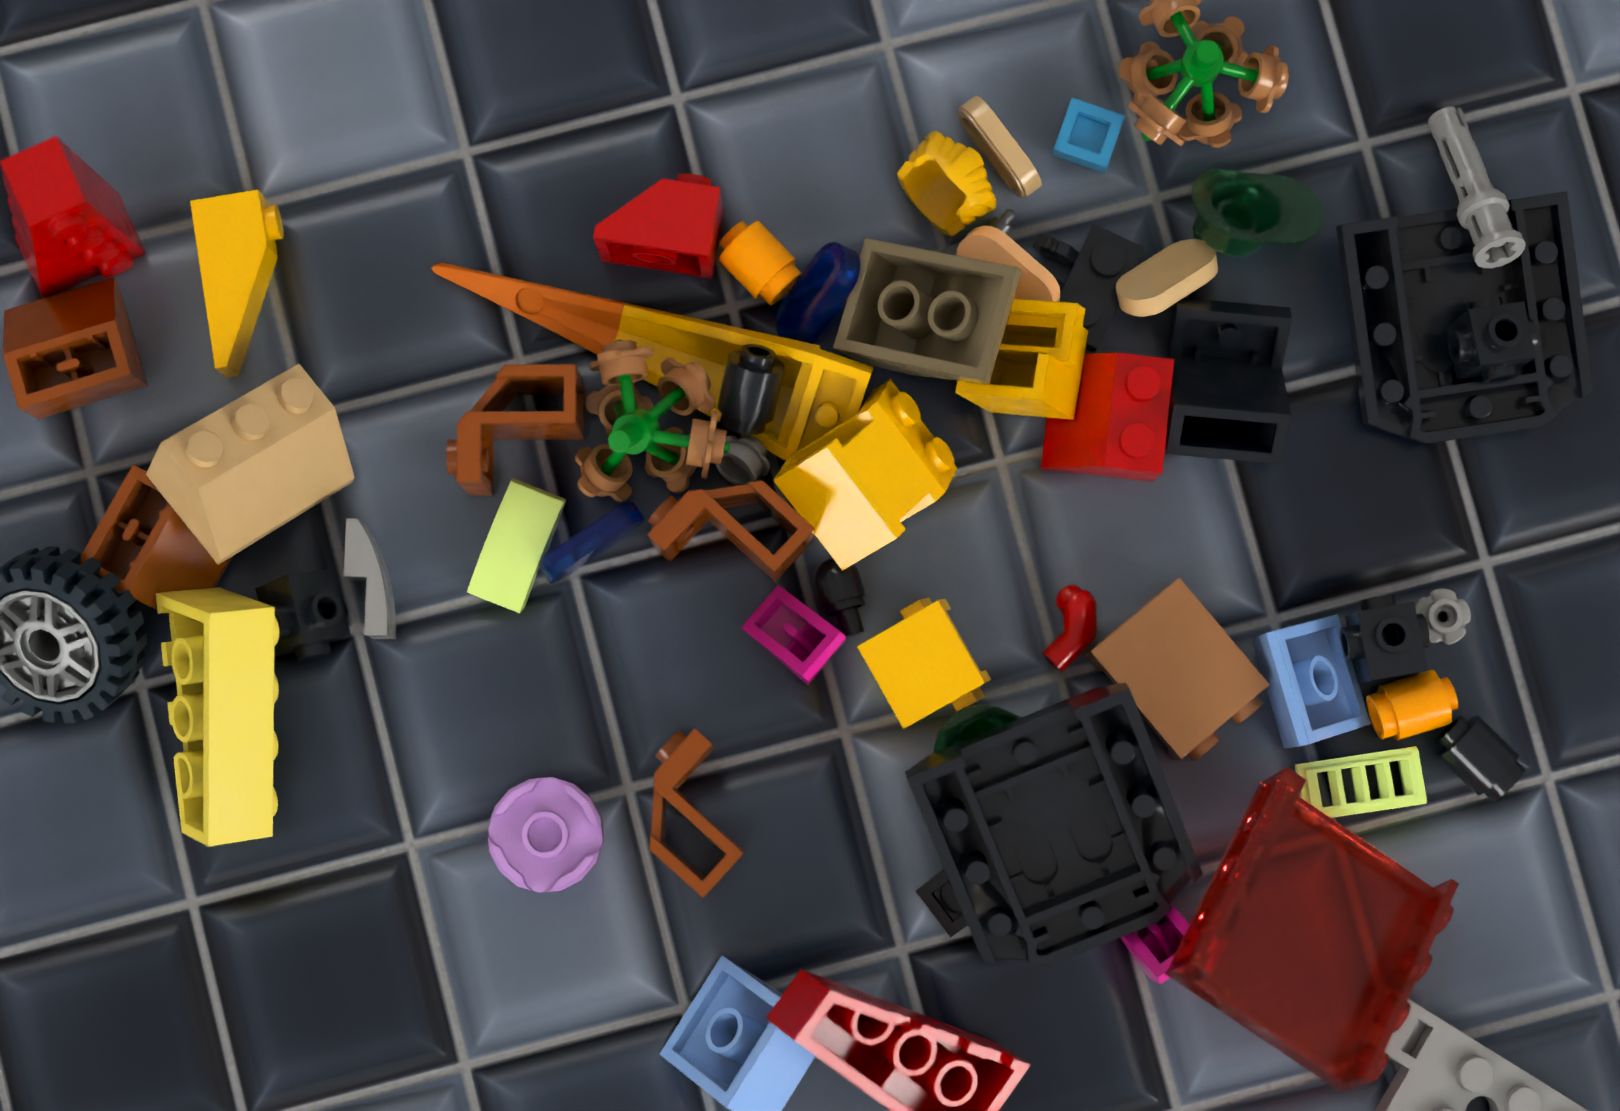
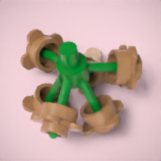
[1119,0,1289,148]
[575,339,730,502]

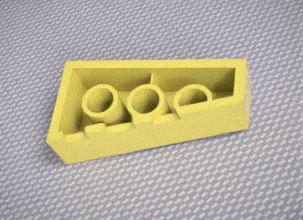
[155,587,279,847]

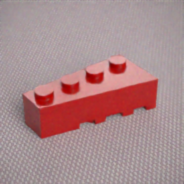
[0,136,146,299]
[766,969,1031,1111]

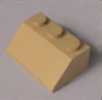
[146,364,355,565]

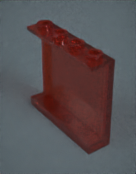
[1165,767,1459,1092]

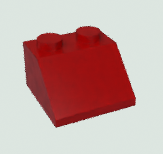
[593,174,723,280]
[1040,352,1174,482]

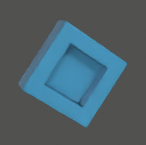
[1051,97,1125,173]

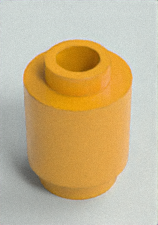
[718,221,802,306]
[1366,669,1458,741]

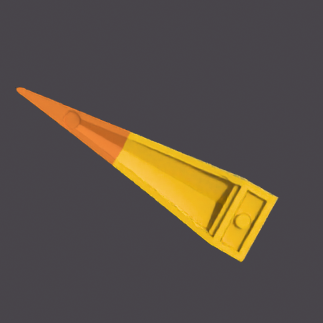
[431,262,874,460]

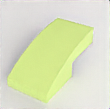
[467,478,566,613]

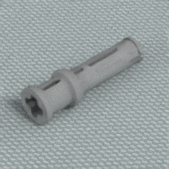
[1427,106,1526,268]

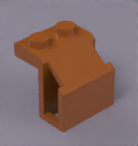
[446,364,585,496]
[647,480,815,582]
[650,728,746,898]

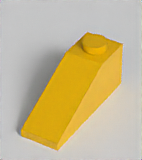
[190,190,284,378]

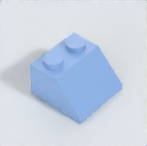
[660,955,816,1111]

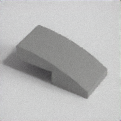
[343,518,396,639]

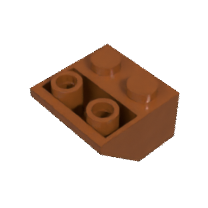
[3,277,148,419]
[80,464,233,616]

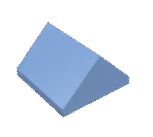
[1252,614,1371,749]

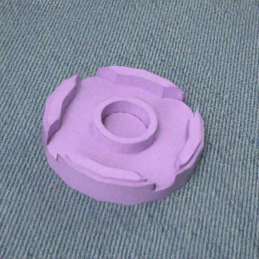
[488,777,604,893]

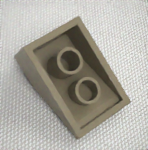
[833,238,1022,384]

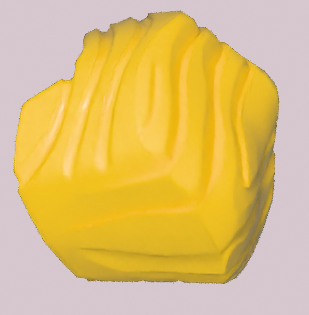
[897,131,996,236]

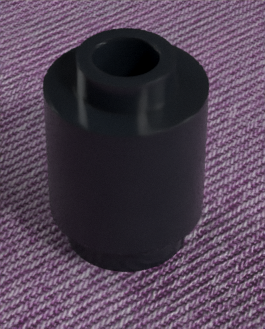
[717,344,785,435]
[1437,715,1525,801]

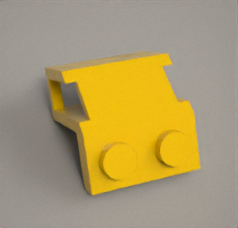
[773,379,957,571]

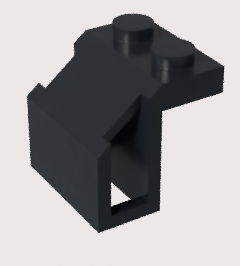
[1165,298,1292,464]

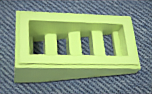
[1295,746,1427,821]

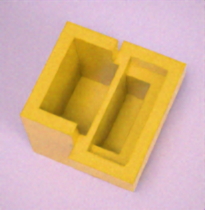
[955,299,1088,420]
[857,597,991,729]

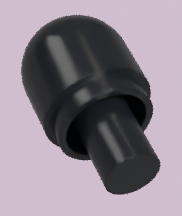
[814,558,866,637]

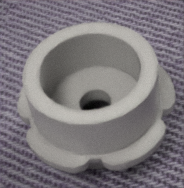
[716,435,770,486]
[1415,588,1471,645]

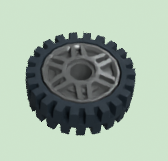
[0,546,147,724]

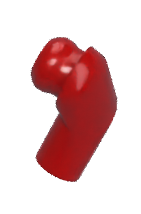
[1042,585,1097,673]

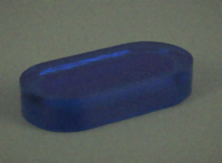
[776,242,860,344]
[539,501,645,584]

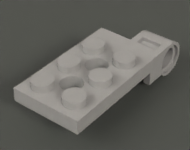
[1349,983,1588,1111]

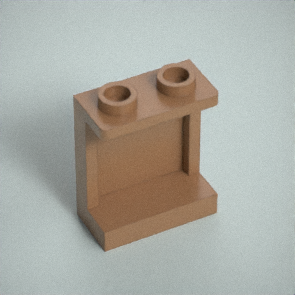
[1085,578,1270,762]

